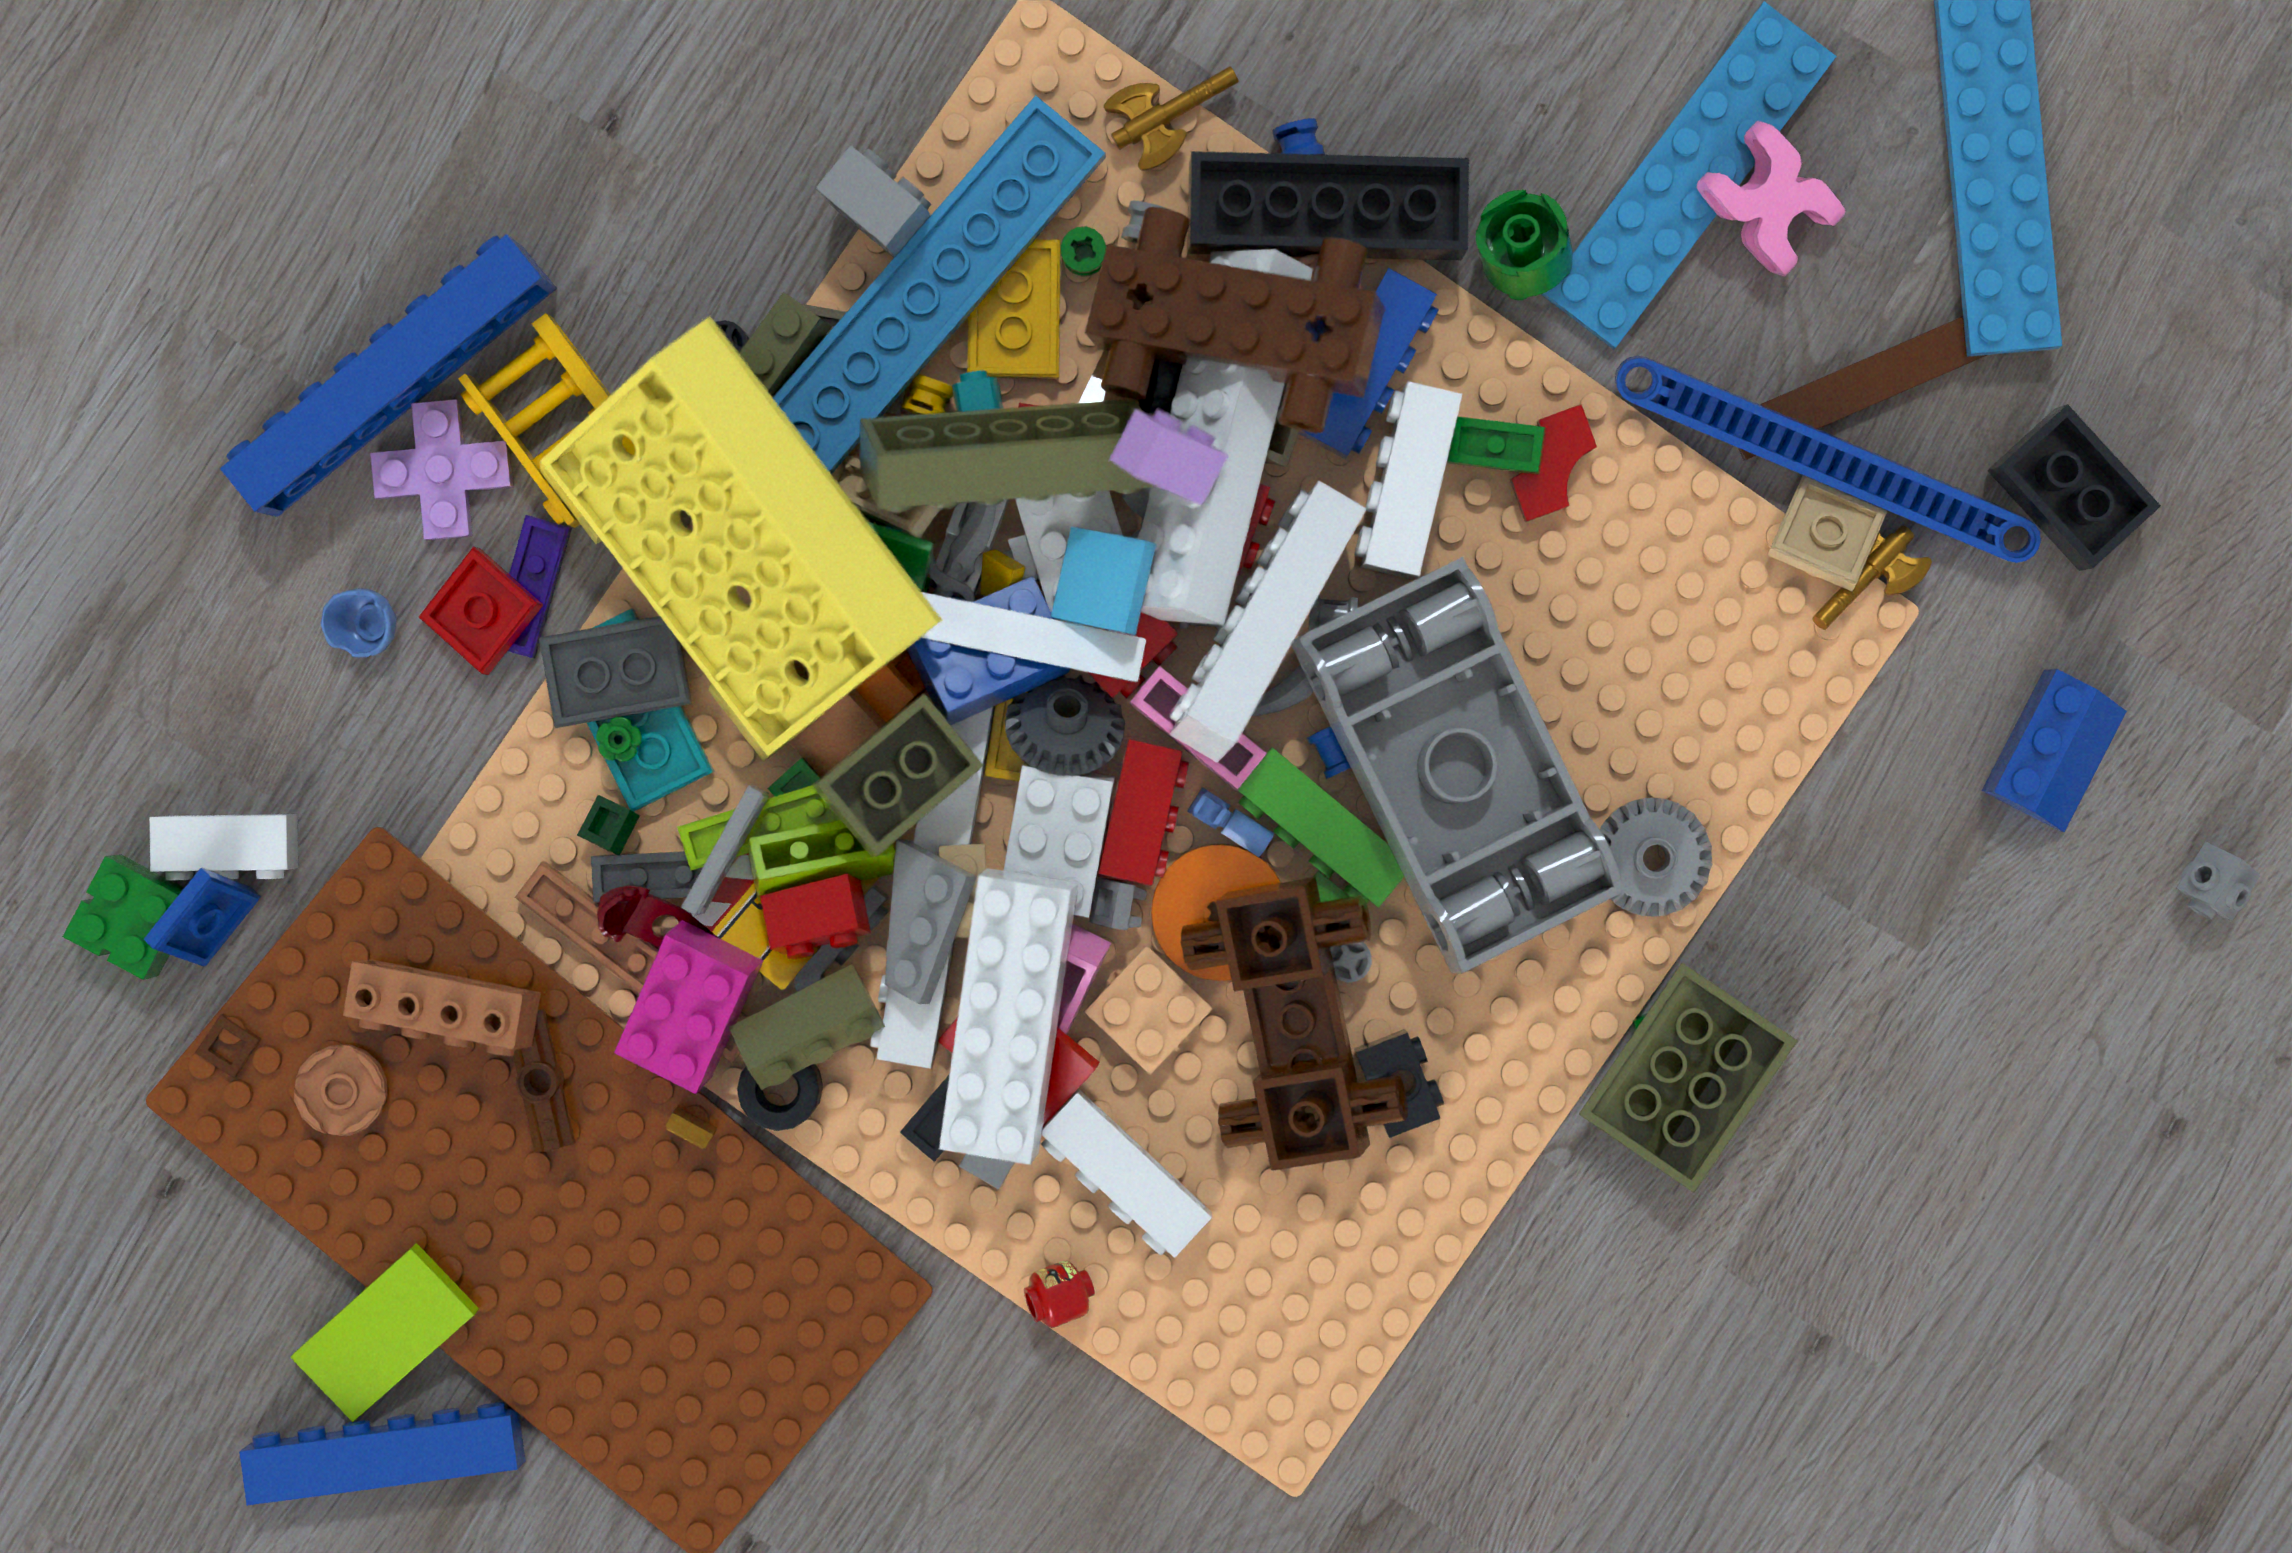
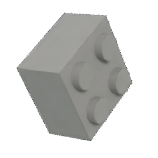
[816,145,931,257]

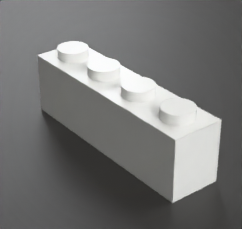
[1041,1088,1212,1258]

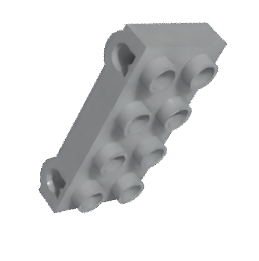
[1291,557,1626,973]

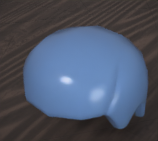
[321,588,397,658]

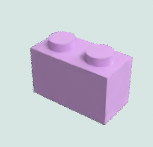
[1109,409,1228,505]

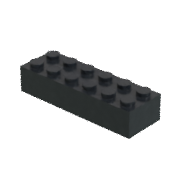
[1188,151,1469,261]

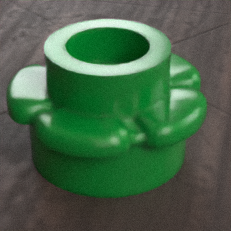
[596,717,642,762]

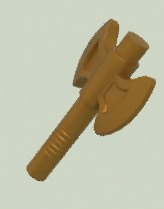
[1104,66,1239,171]
[1812,525,1932,630]

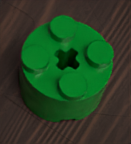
[1475,190,1573,300]

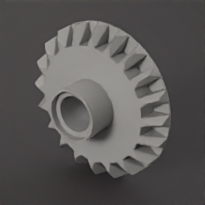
[1600,798,1713,916]

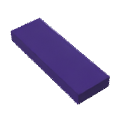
[508,515,572,659]

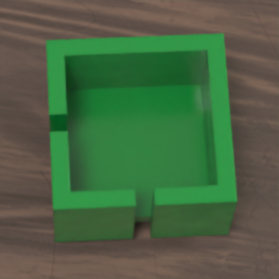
[62,854,184,980]

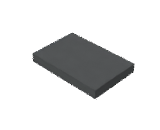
[539,616,692,728]

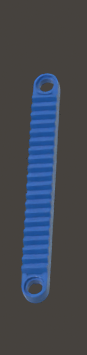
[1615,356,2041,563]

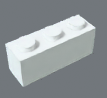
[149,814,298,880]

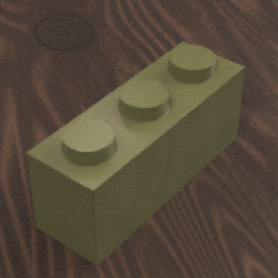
[729,964,885,1090]

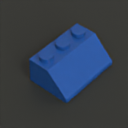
[1982,669,2127,832]

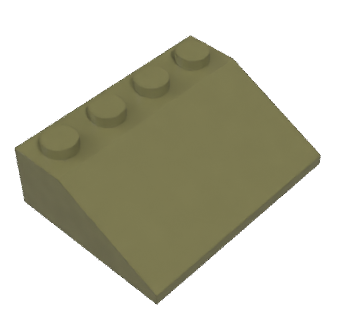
[1579,963,1798,1193]

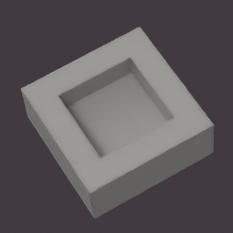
[1089,877,1147,930]

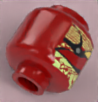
[1024,1261,1095,1328]

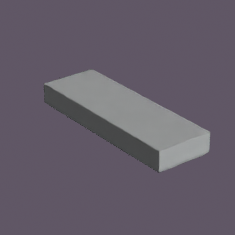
[681,785,769,915]

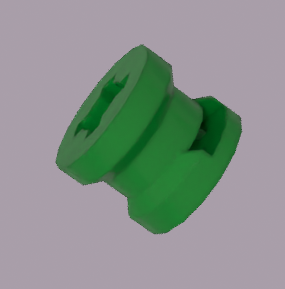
[1061,226,1106,277]

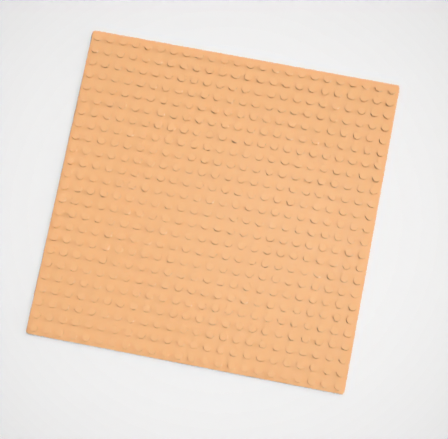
[421,0,1919,1497]

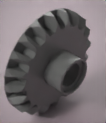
[1005,674,1125,776]

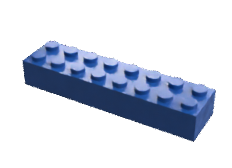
[220,234,557,517]

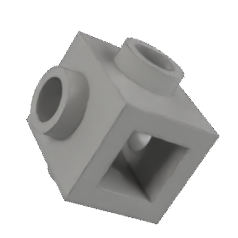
[2177,841,2260,922]

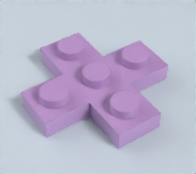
[370,399,513,540]

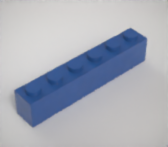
[239,1402,526,1506]

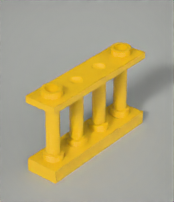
[458,313,636,528]

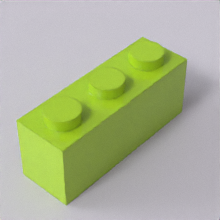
[749,820,895,901]

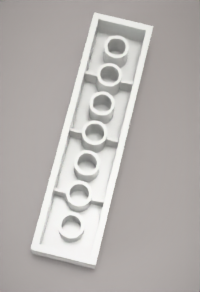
[1138,249,1313,625]

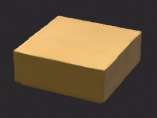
[665,1106,717,1149]

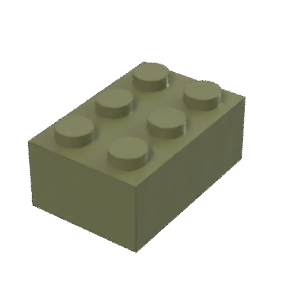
[812,694,984,856]

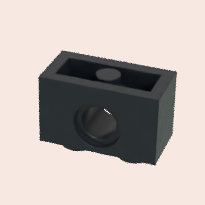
[1354,1029,1444,1138]

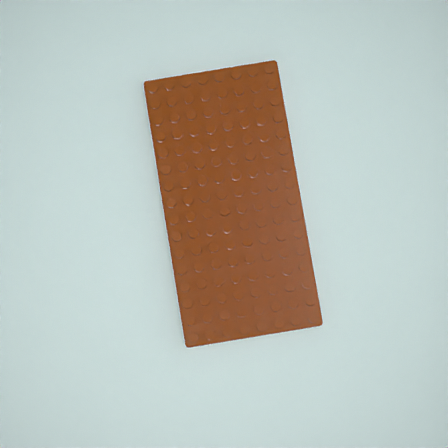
[146,827,933,1553]

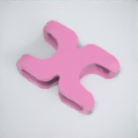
[1697,121,1845,276]

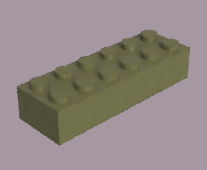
[860,399,1156,512]

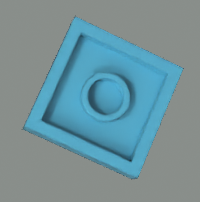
[1051,527,1156,635]

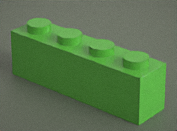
[1237,747,1404,908]

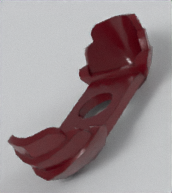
[597,885,720,947]

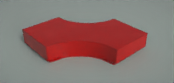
[1510,404,1597,522]

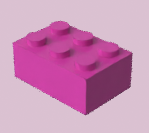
[614,920,763,1094]

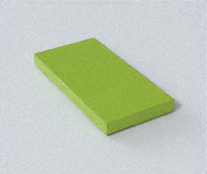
[290,1243,479,1422]

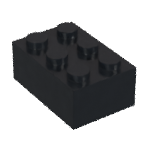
[1987,404,2161,571]

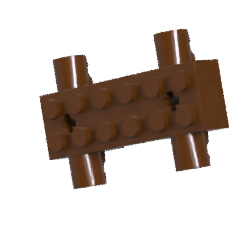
[1085,207,1385,434]
[1180,877,1408,1171]

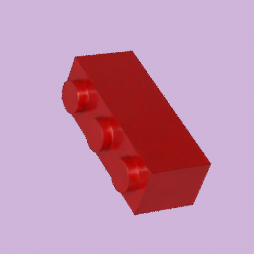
[1098,739,1189,886]

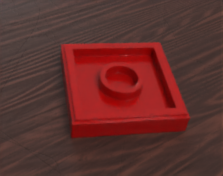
[419,546,543,675]

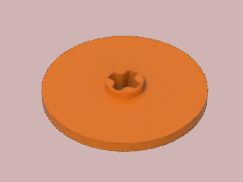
[1151,844,1283,981]

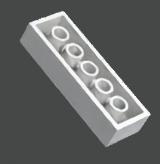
[1169,480,1366,762]
[939,868,1078,1165]

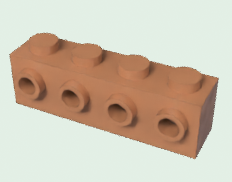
[343,960,541,1056]

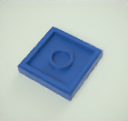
[144,868,261,967]

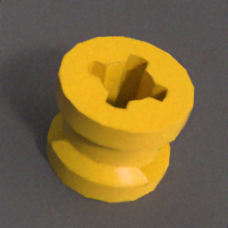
[901,374,953,415]

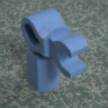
[1187,787,1275,857]

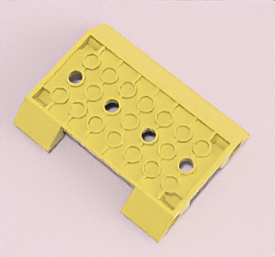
[540,317,942,762]

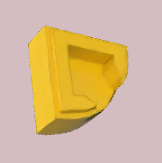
[981,549,1025,596]

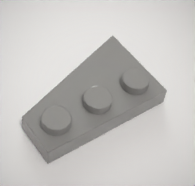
[885,839,977,1004]

